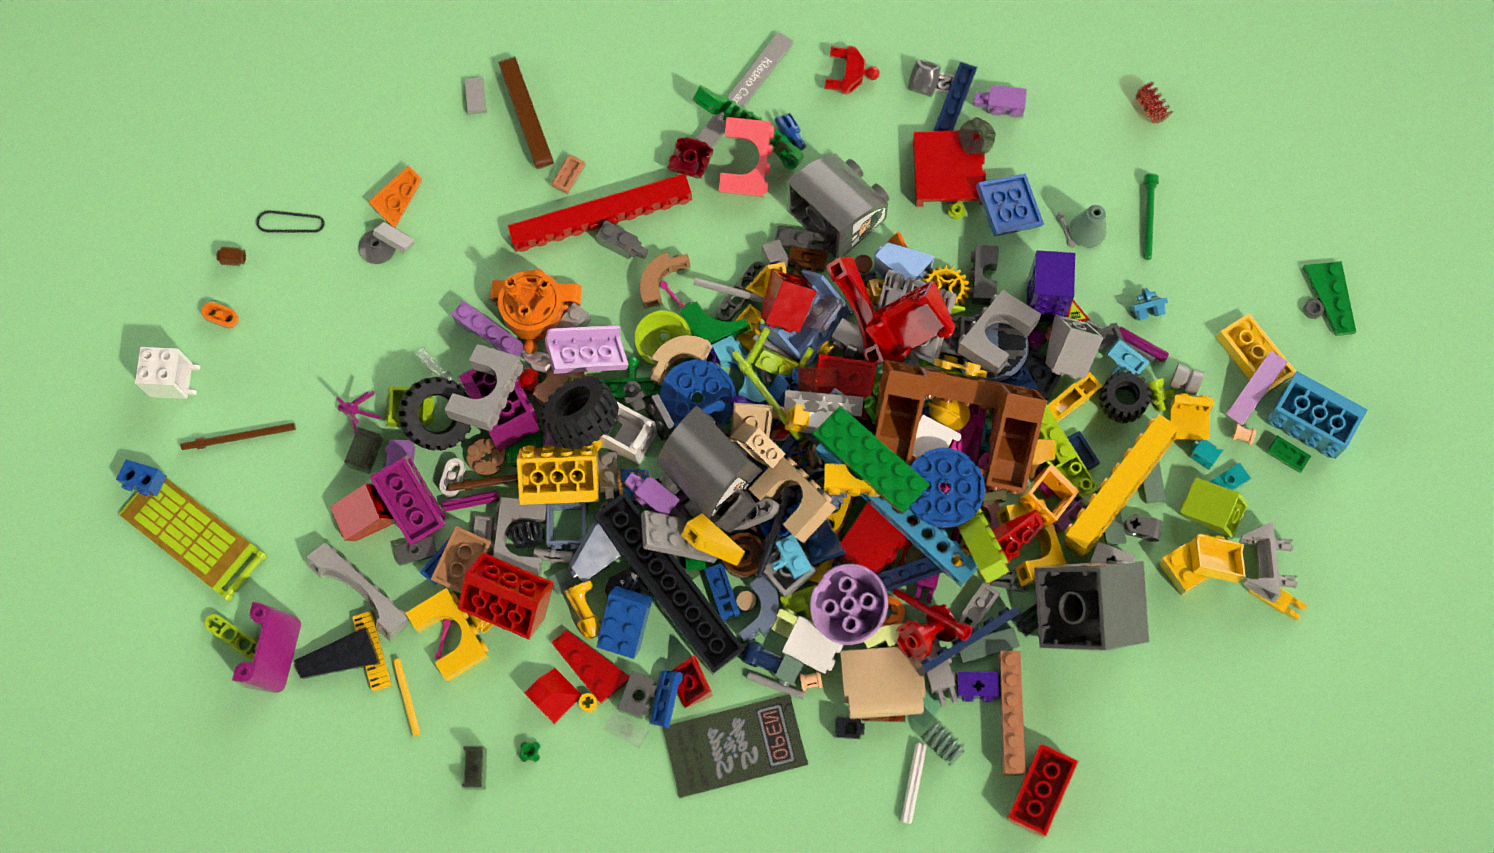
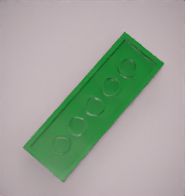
[813,406,930,514]

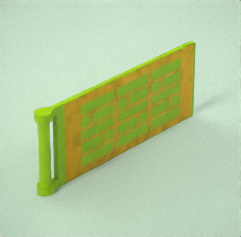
[119,477,268,602]

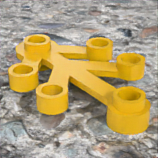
[933,355,988,378]

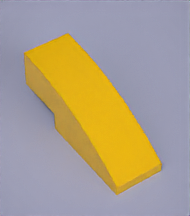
[1047,372,1103,422]

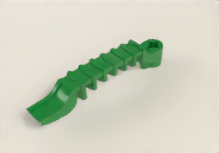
[692,85,804,170]

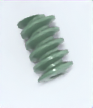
[922,720,965,766]

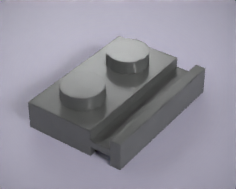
[645,394,675,441]

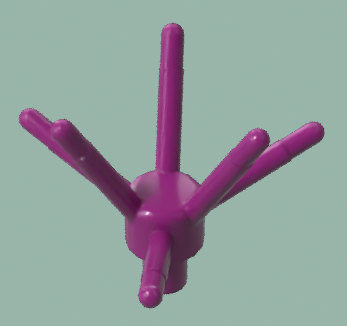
[336,391,381,439]

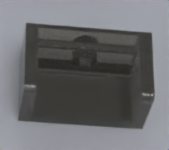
[344,427,384,474]
[462,746,487,790]

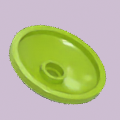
[635,310,691,366]

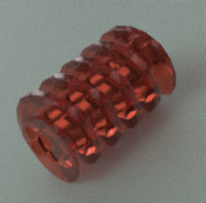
[1135,81,1173,124]

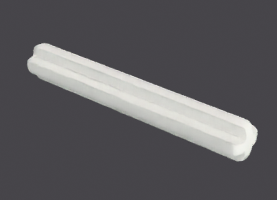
[901,743,927,824]

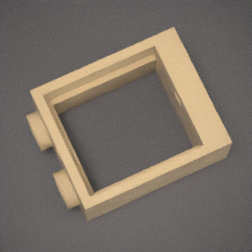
[731,423,785,469]

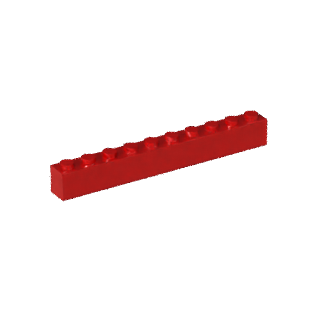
[507,173,693,252]

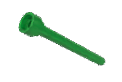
[1144,174,1159,260]

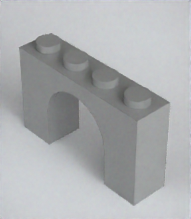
[958,290,1041,377]
[444,344,523,431]
[491,497,547,577]

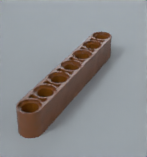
[498,56,554,170]

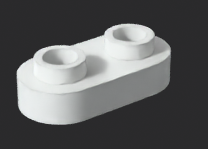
[439,458,466,497]

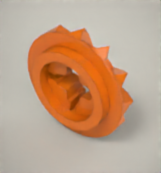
[881,596,905,626]

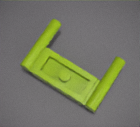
[746,327,814,378]

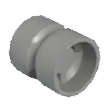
[1170,363,1205,395]

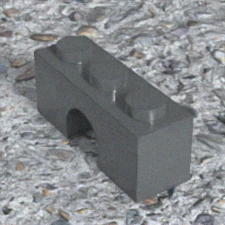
[969,245,999,305]

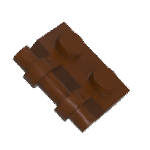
[786,246,828,284]

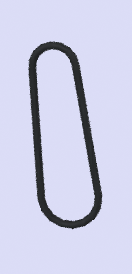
[257,210,325,233]

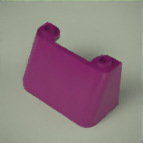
[232,602,301,693]

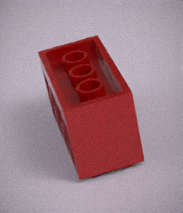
[458,552,554,640]

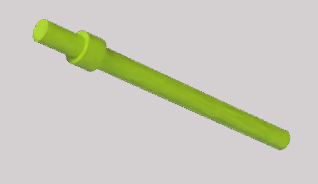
[732,350,803,442]

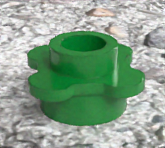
[520,742,540,762]

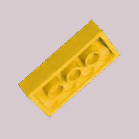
[1216,313,1296,397]

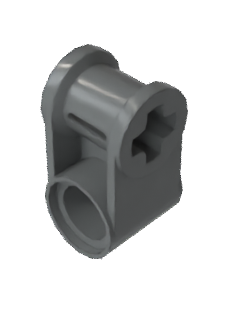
[1123,515,1163,542]

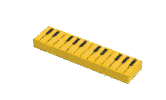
[352,611,392,692]

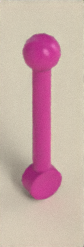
[661,281,684,309]
[435,619,451,660]

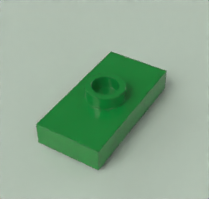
[1266,435,1311,473]

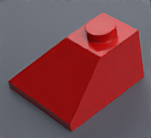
[524,668,582,724]

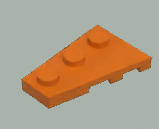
[368,166,422,228]

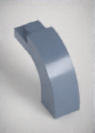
[738,573,779,643]

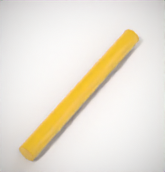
[393,659,421,737]

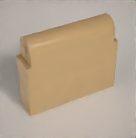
[840,647,925,719]

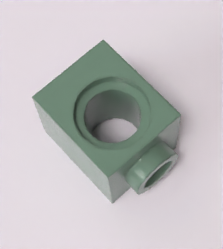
[775,654,805,686]

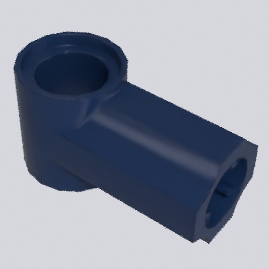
[741,642,783,674]

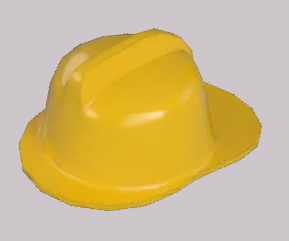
[928,397,970,430]

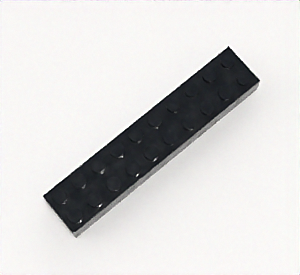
[593,492,745,675]

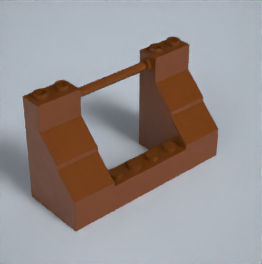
[873,360,1047,494]

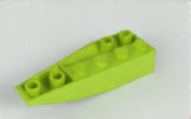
[1038,405,1099,498]

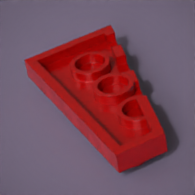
[551,630,630,704]

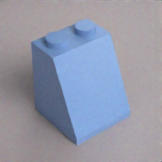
[874,243,935,290]

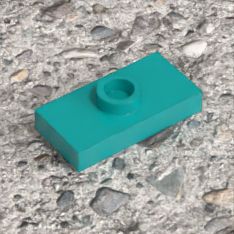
[1209,462,1251,490]

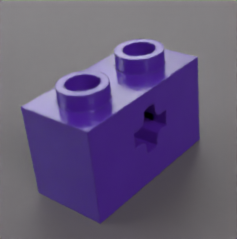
[956,671,999,702]

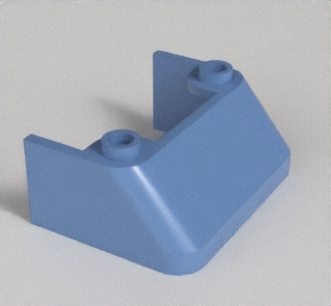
[759,270,849,364]

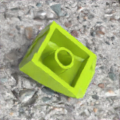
[385,386,434,427]

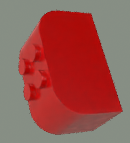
[836,496,911,574]

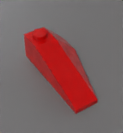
[962,509,1044,584]

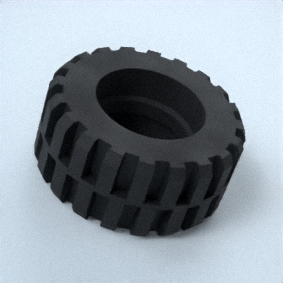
[541,376,619,449]
[398,377,472,451]

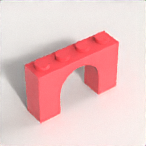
[719,117,775,197]

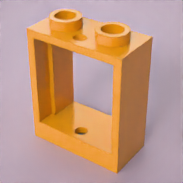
[1018,464,1079,527]

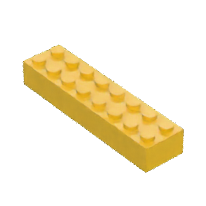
[1064,414,1179,559]

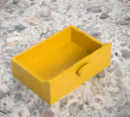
[1189,534,1246,583]

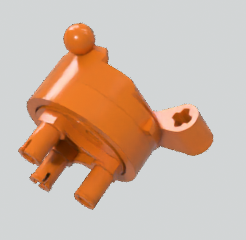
[490,268,582,354]

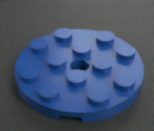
[660,360,736,429]
[910,448,985,528]

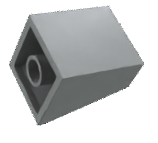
[1045,315,1104,379]

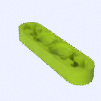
[204,614,258,661]

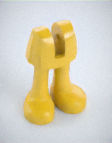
[564,581,601,640]

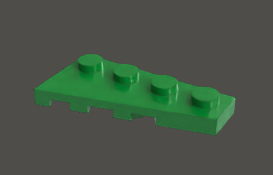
[1303,261,1356,336]

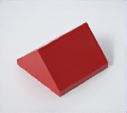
[671,655,713,708]

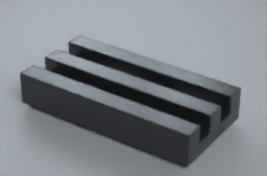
[1013,602,1038,637]

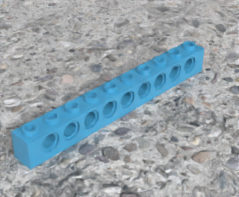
[815,443,978,587]

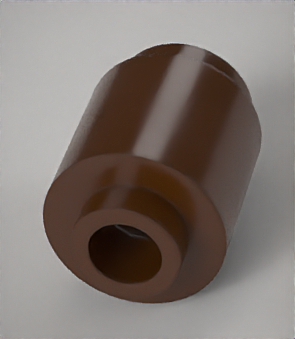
[217,246,246,266]

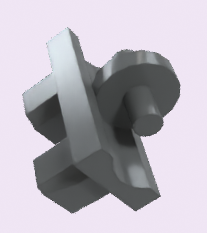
[624,381,647,412]

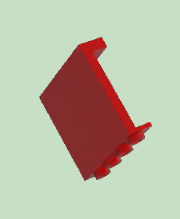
[913,130,986,207]

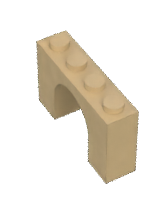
[749,456,836,543]

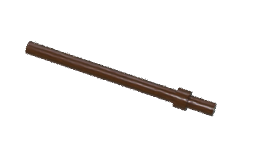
[180,423,296,451]
[448,474,518,491]

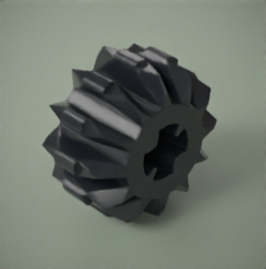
[510,521,544,549]

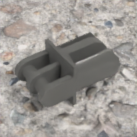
[989,568,1026,592]

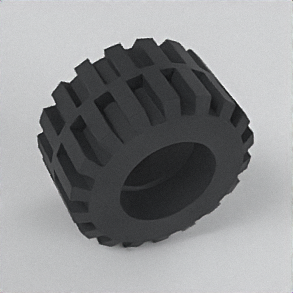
[1099,371,1151,423]

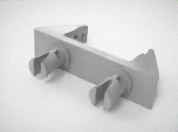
[1239,522,1298,603]

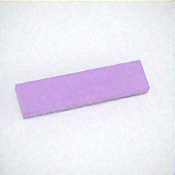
[1226,351,1288,426]

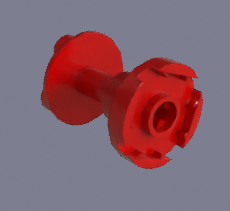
[896,604,958,661]

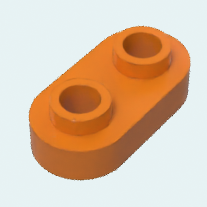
[201,302,239,328]

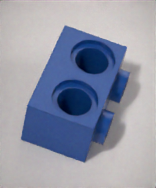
[116,459,167,497]

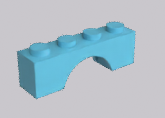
[712,335,767,405]

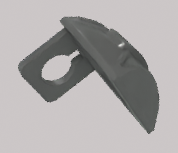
[908,59,941,97]

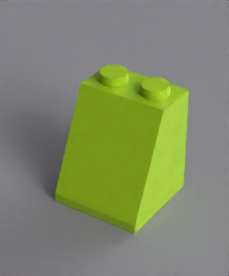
[1180,478,1248,539]

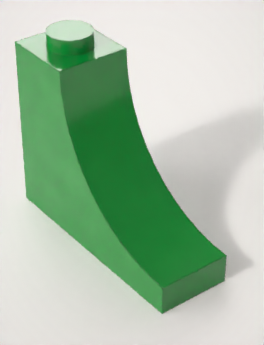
[680,301,752,349]

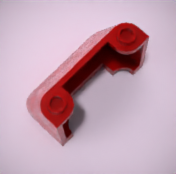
[865,280,955,363]

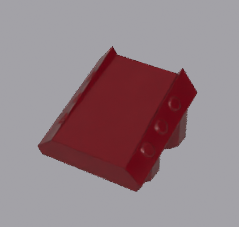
[667,137,714,179]

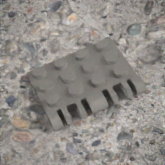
[877,270,957,363]

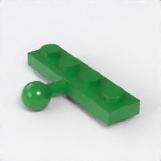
[601,356,661,399]

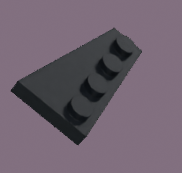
[294,627,381,679]

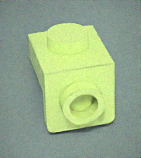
[772,608,798,639]

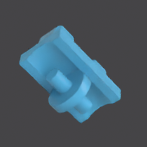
[1129,288,1168,321]

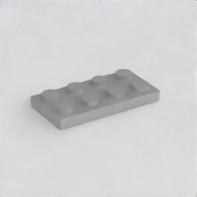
[641,510,717,563]

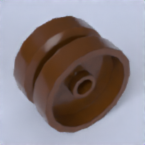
[722,533,764,579]

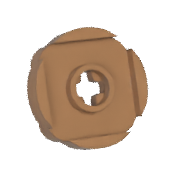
[467,438,506,477]

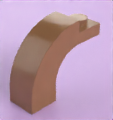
[640,252,691,309]

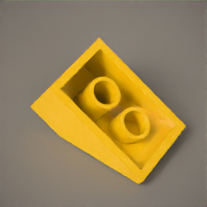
[1159,532,1211,595]

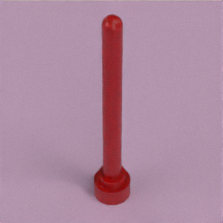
[893,588,972,641]

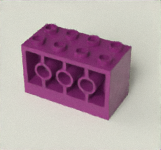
[458,369,540,452]
[369,454,448,545]

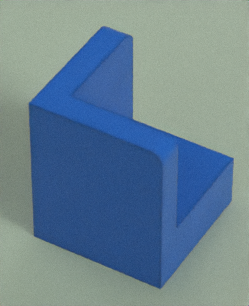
[768,374,793,405]

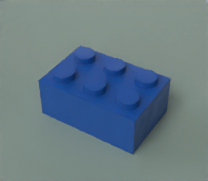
[596,586,653,659]

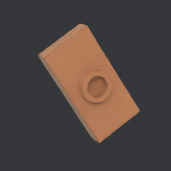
[551,154,586,195]

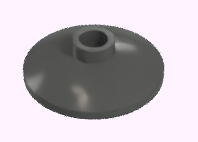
[359,230,396,264]

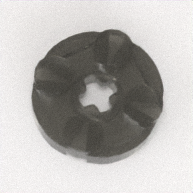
[958,117,996,155]

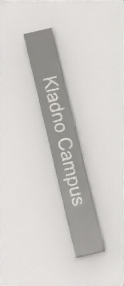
[696,32,793,149]

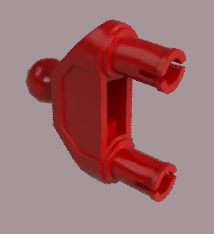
[824,45,880,95]

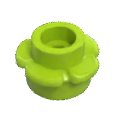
[948,202,966,220]

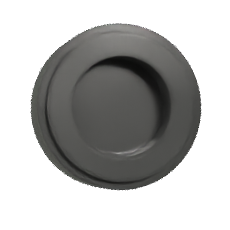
[1303,299,1324,319]

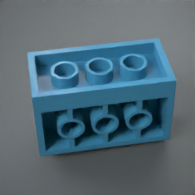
[1266,371,1368,459]

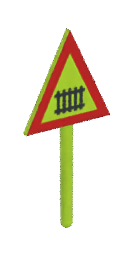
[1066,299,1091,322]

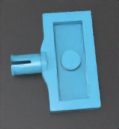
[1107,338,1150,375]
[771,534,812,579]

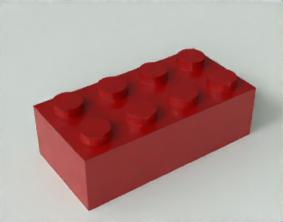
[1006,743,1079,838]

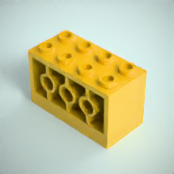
[517,444,600,505]

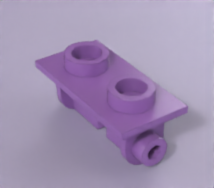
[1053,497,1087,533]

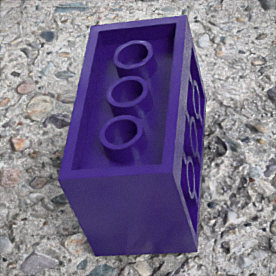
[1026,250,1076,324]

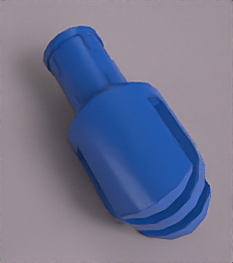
[775,113,807,151]

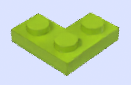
[780,583,818,621]

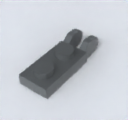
[775,226,828,252]

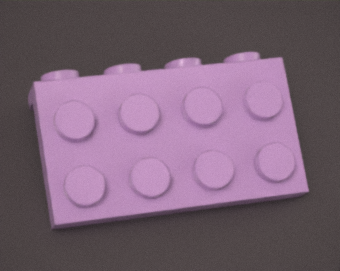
[544,325,628,374]

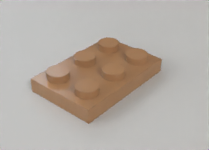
[431,526,491,593]

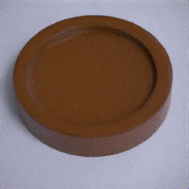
[854,254,873,273]

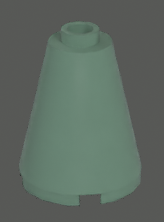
[1069,205,1106,248]

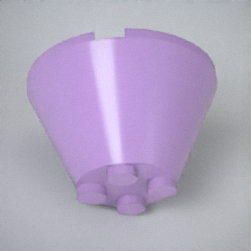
[810,564,888,645]

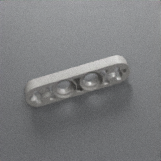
[715,498,779,536]

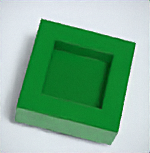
[685,557,706,572]

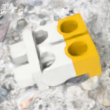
[785,404,833,434]

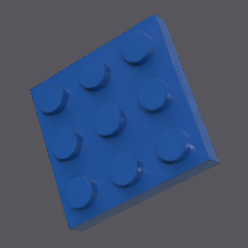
[975,173,1044,237]

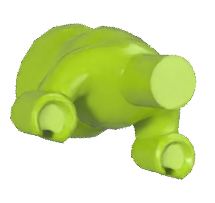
[1146,378,1176,412]

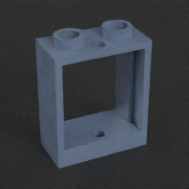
[546,502,588,551]

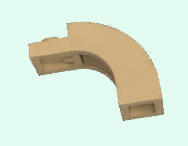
[651,335,712,386]

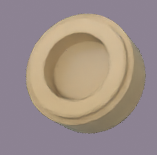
[736,591,756,612]

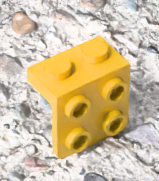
[1170,393,1214,441]

